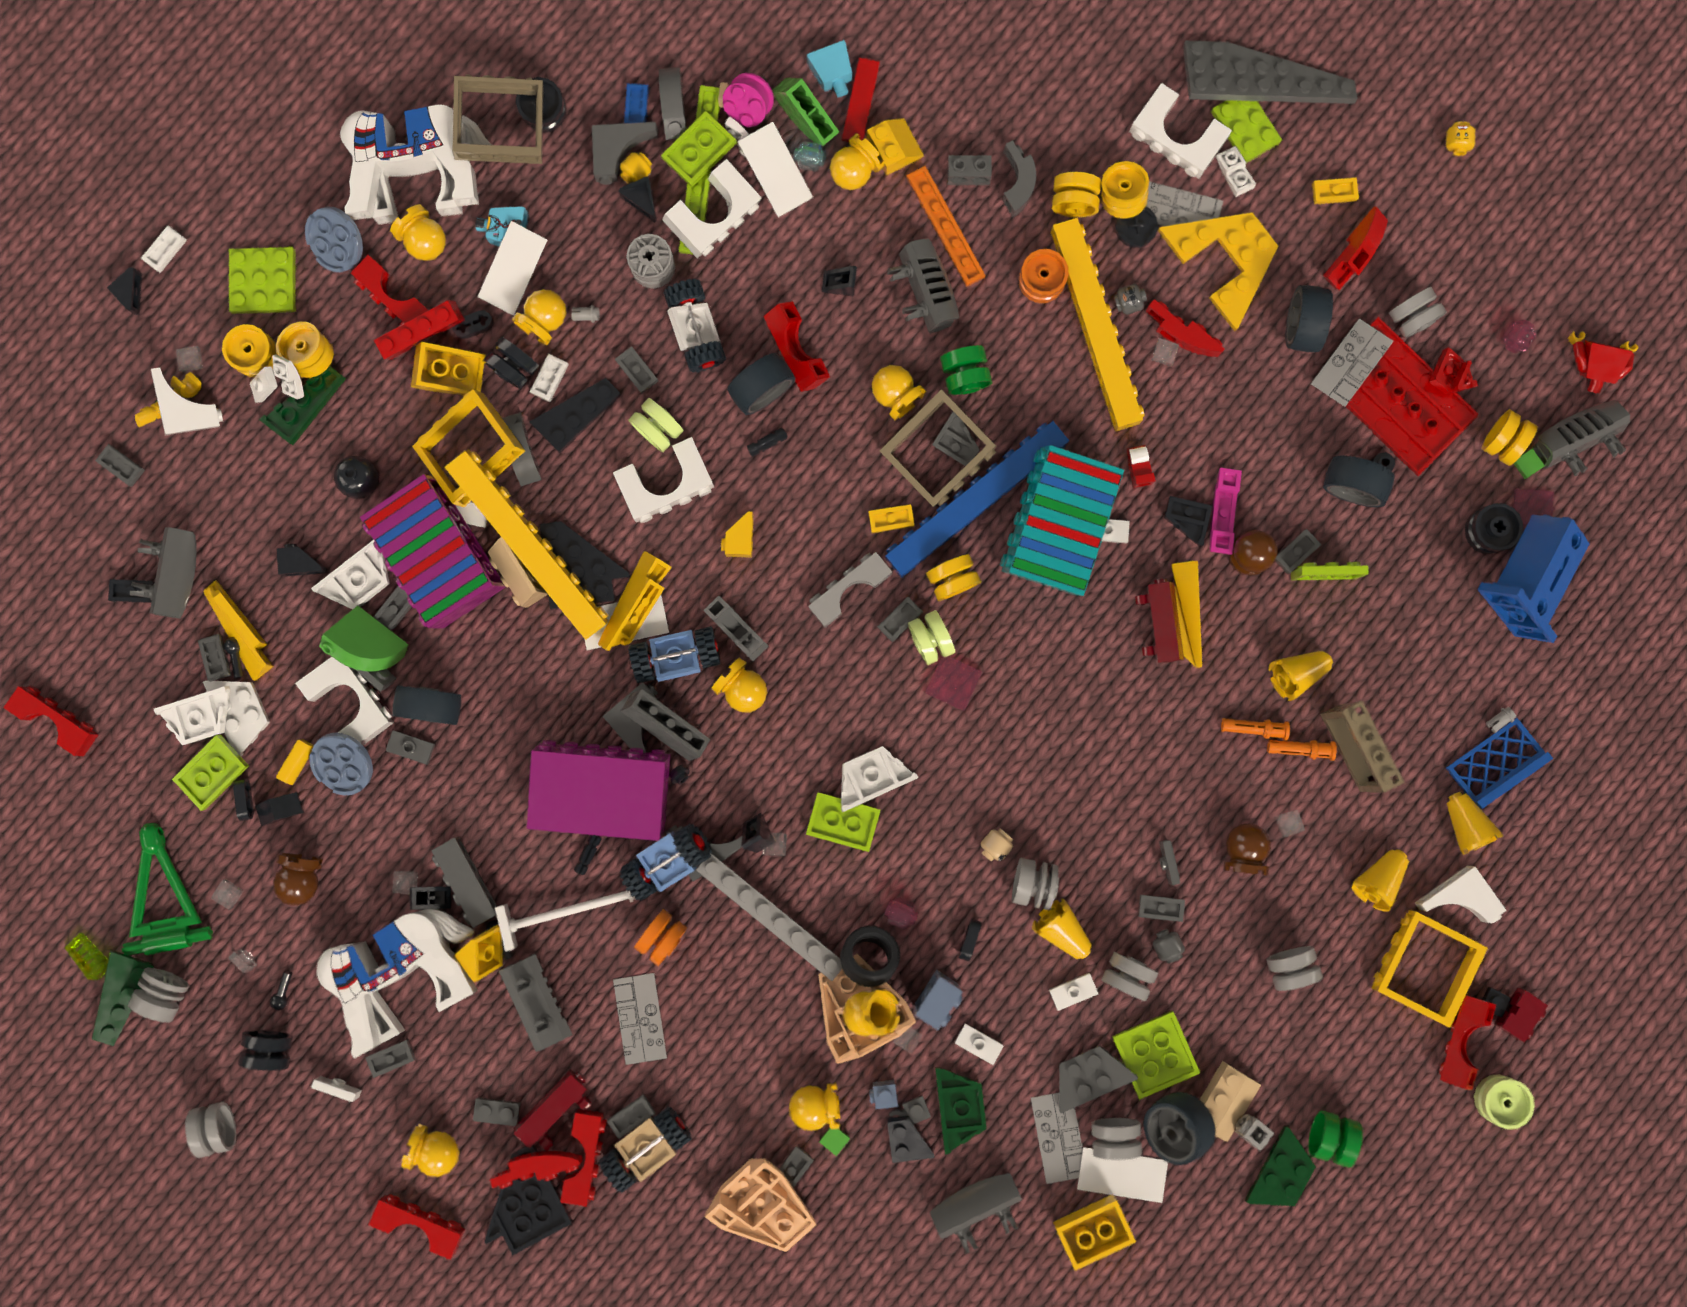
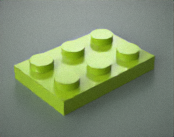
[1211,100,1282,163]
[661,111,737,187]
[1291,562,1368,580]
[172,734,249,811]
[806,792,881,852]

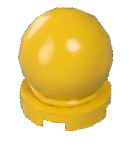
[830,134,885,190]
[390,204,446,261]
[512,290,566,345]
[872,365,927,421]
[712,657,768,713]
[843,990,900,1036]
[788,1083,840,1131]
[402,1124,460,1177]

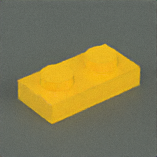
[1312,178,1359,204]
[868,504,915,533]

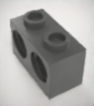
[947,155,992,185]

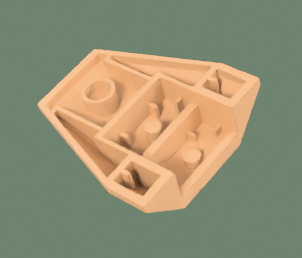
[819,954,916,1064]
[705,1159,816,1252]

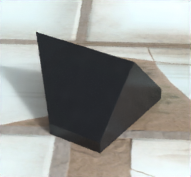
[618,176,657,223]

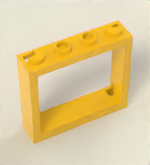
[412,389,525,507]
[1371,910,1488,1028]

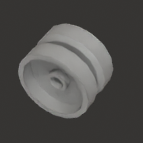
[1389,287,1447,339]
[1266,946,1323,991]
[1101,952,1159,1001]
[185,1102,236,1158]
[1091,1118,1142,1160]

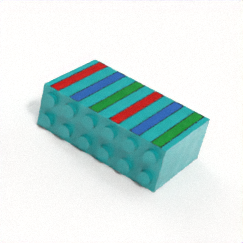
[1000,445,1124,596]

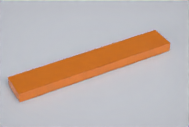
[906,166,986,287]

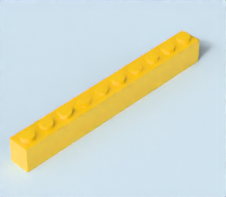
[1051,218,1144,432]
[445,449,608,640]

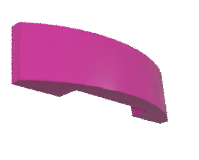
[1210,468,1242,555]

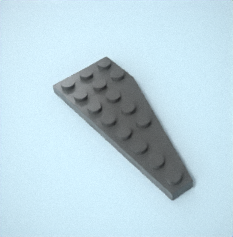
[1183,41,1357,104]

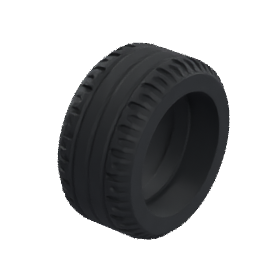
[840,926,900,987]

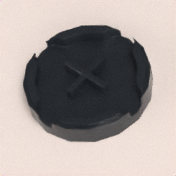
[1115,206,1158,248]

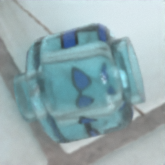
[794,141,826,172]

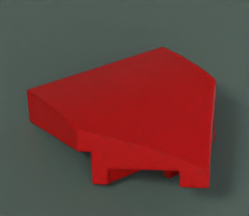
[1429,347,1478,394]

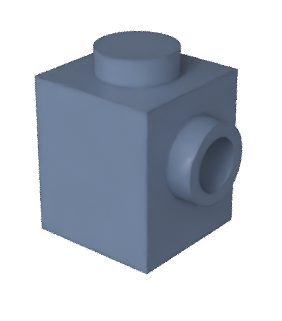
[869,1080,898,1109]

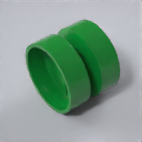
[940,345,993,395]
[1308,1110,1363,1168]

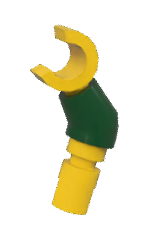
[135,372,202,427]

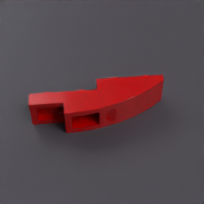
[1323,206,1388,290]
[1146,299,1225,357]
[490,1151,583,1189]

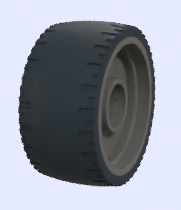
[1285,285,1333,352]
[727,353,795,415]
[1323,455,1395,507]
[392,686,461,725]
[1144,1092,1216,1166]

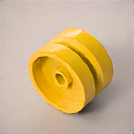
[1101,161,1149,219]
[1052,172,1101,217]
[276,322,334,378]
[222,324,277,377]
[1481,409,1538,466]
[926,554,981,601]

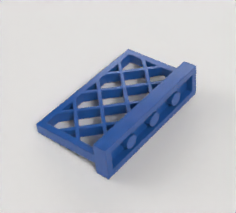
[1446,718,1553,809]

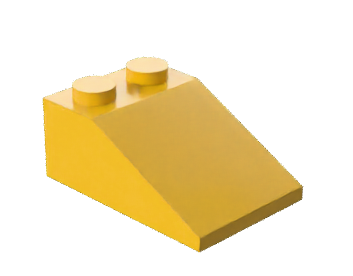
[411,342,485,395]

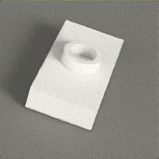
[141,225,187,273]
[530,353,569,402]
[250,367,277,403]
[1102,520,1130,543]
[1049,973,1098,1011]
[954,1023,1004,1065]
[312,1076,362,1102]

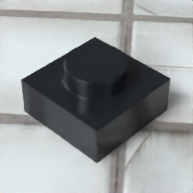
[1482,987,1511,1018]

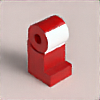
[1127,445,1156,488]

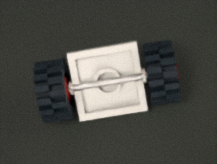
[664,279,726,373]

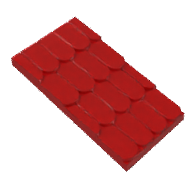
[1345,317,1478,476]

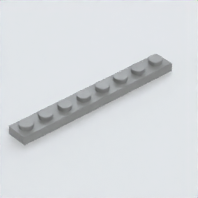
[696,855,842,981]

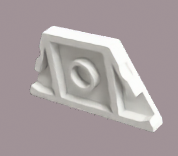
[311,540,390,609]
[203,681,270,756]
[154,686,230,745]
[841,746,918,812]

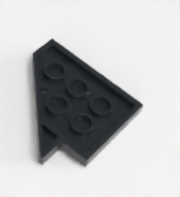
[540,521,631,610]
[484,1145,573,1256]

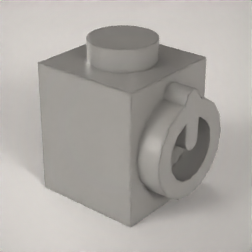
[1235,1114,1274,1151]

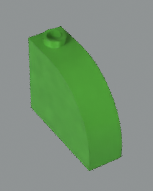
[772,78,839,146]
[319,606,409,671]

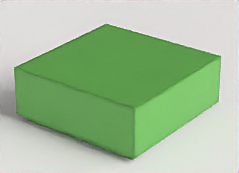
[1513,448,1545,479]
[819,1128,850,1156]

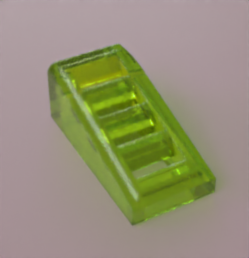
[64,932,108,980]

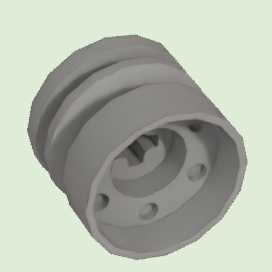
[626,234,675,289]
[1012,858,1059,910]
[128,968,189,1022]

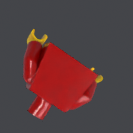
[1568,331,1638,394]

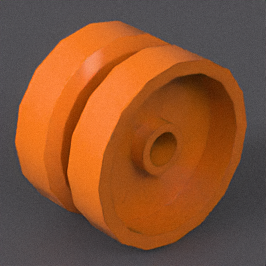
[1019,249,1069,303]
[634,909,688,966]

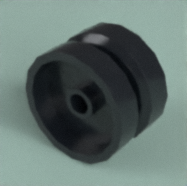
[516,77,567,133]
[482,337,539,390]
[1465,503,1523,554]
[238,1030,293,1071]

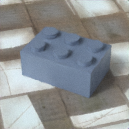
[913,969,963,1030]

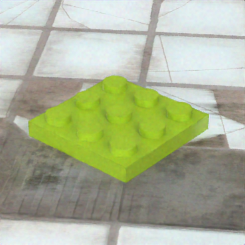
[229,247,296,314]
[1112,1011,1200,1099]

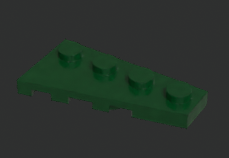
[259,366,346,445]
[92,949,154,1046]

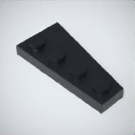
[529,378,621,453]

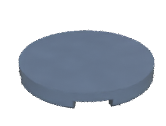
[305,206,363,272]
[309,733,373,795]

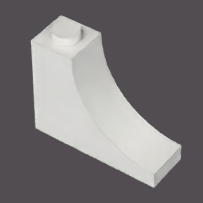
[151,368,223,435]
[1415,865,1506,923]

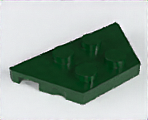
[935,1067,987,1155]
[1245,1125,1316,1206]

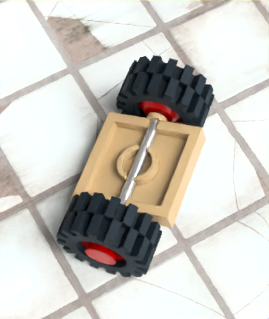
[599,1107,692,1193]

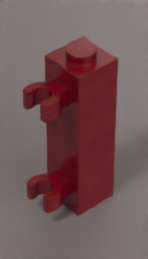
[1135,579,1184,663]
[513,1069,592,1151]

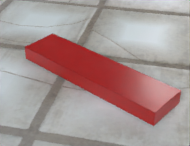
[842,58,880,142]

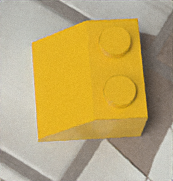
[867,119,924,176]

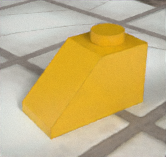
[721,512,754,558]

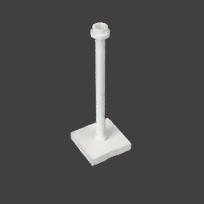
[495,887,636,951]

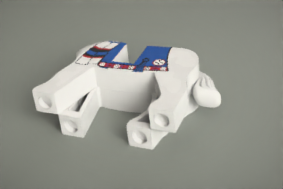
[340,105,492,224]
[317,909,478,1058]

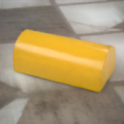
[276,739,314,785]

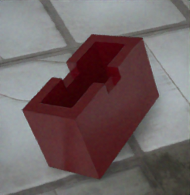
[1494,988,1548,1043]

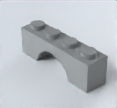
[808,552,892,628]

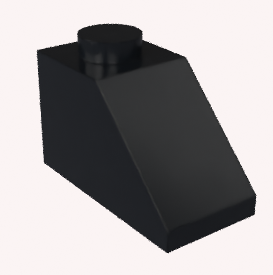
[277,544,328,577]

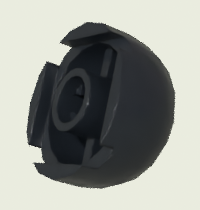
[334,456,379,499]

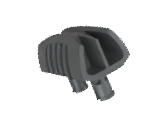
[887,239,959,334]
[1532,400,1630,476]
[130,527,196,619]
[499,953,573,1052]
[929,1173,1023,1254]

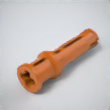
[1221,718,1290,741]
[1267,739,1337,761]

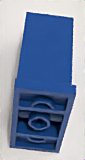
[1478,515,1590,643]

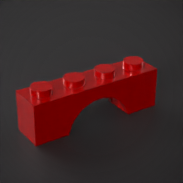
[351,255,429,326]
[374,300,465,360]
[763,301,831,392]
[3,685,98,756]
[1439,995,1496,1090]
[560,1109,607,1207]
[369,1194,465,1260]

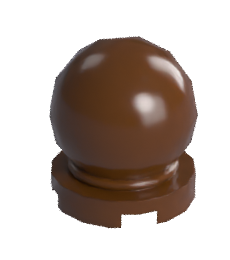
[1229,530,1277,576]
[1223,823,1271,875]
[273,853,323,906]

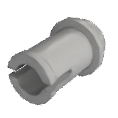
[571,305,600,323]
[1486,707,1516,733]

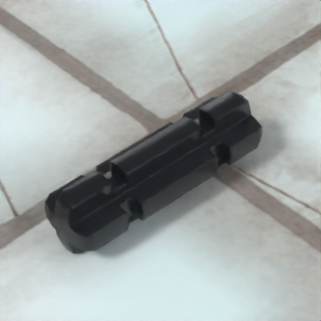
[747,428,788,457]
[574,835,602,875]

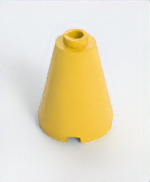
[1269,651,1333,701]
[1446,792,1503,855]
[1351,849,1409,912]
[1032,899,1092,959]

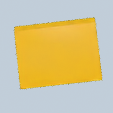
[454,924,503,982]

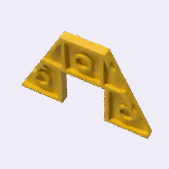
[1158,212,1278,332]

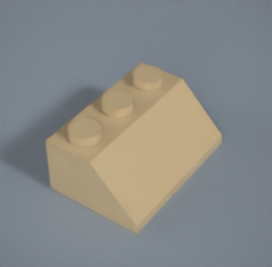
[488,537,548,608]
[1200,1061,1261,1142]

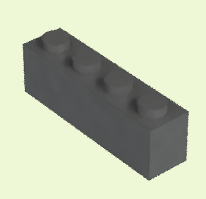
[621,689,710,761]
[431,837,497,928]

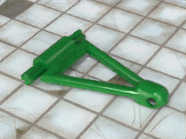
[121,823,213,956]

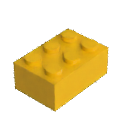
[1053,1194,1136,1271]

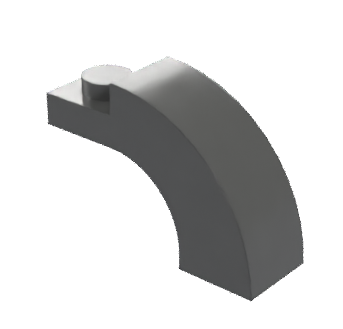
[659,67,686,140]
[1002,140,1036,218]
[502,412,541,486]
[703,596,769,661]

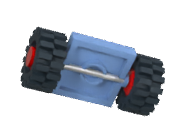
[628,626,721,683]
[620,824,712,901]

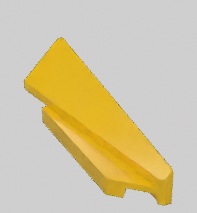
[598,551,671,651]
[1171,561,1202,668]
[204,580,274,681]

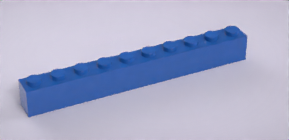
[885,421,1070,578]

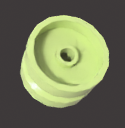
[628,398,683,453]
[908,610,956,666]
[1474,1074,1535,1129]

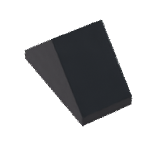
[821,266,857,296]
[107,267,142,315]
[255,792,304,826]
[741,813,775,853]
[410,886,451,910]

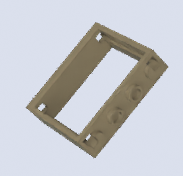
[453,74,544,164]
[880,389,997,507]
[1320,701,1404,793]

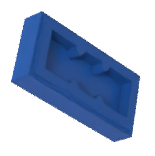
[624,83,649,124]

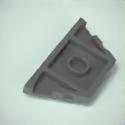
[1059,1045,1138,1114]

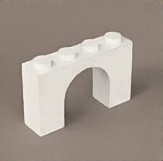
[1129,83,1232,179]
[662,159,761,259]
[613,437,714,523]
[295,657,394,745]

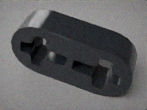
[452,310,494,339]
[233,778,254,821]
[959,918,982,962]

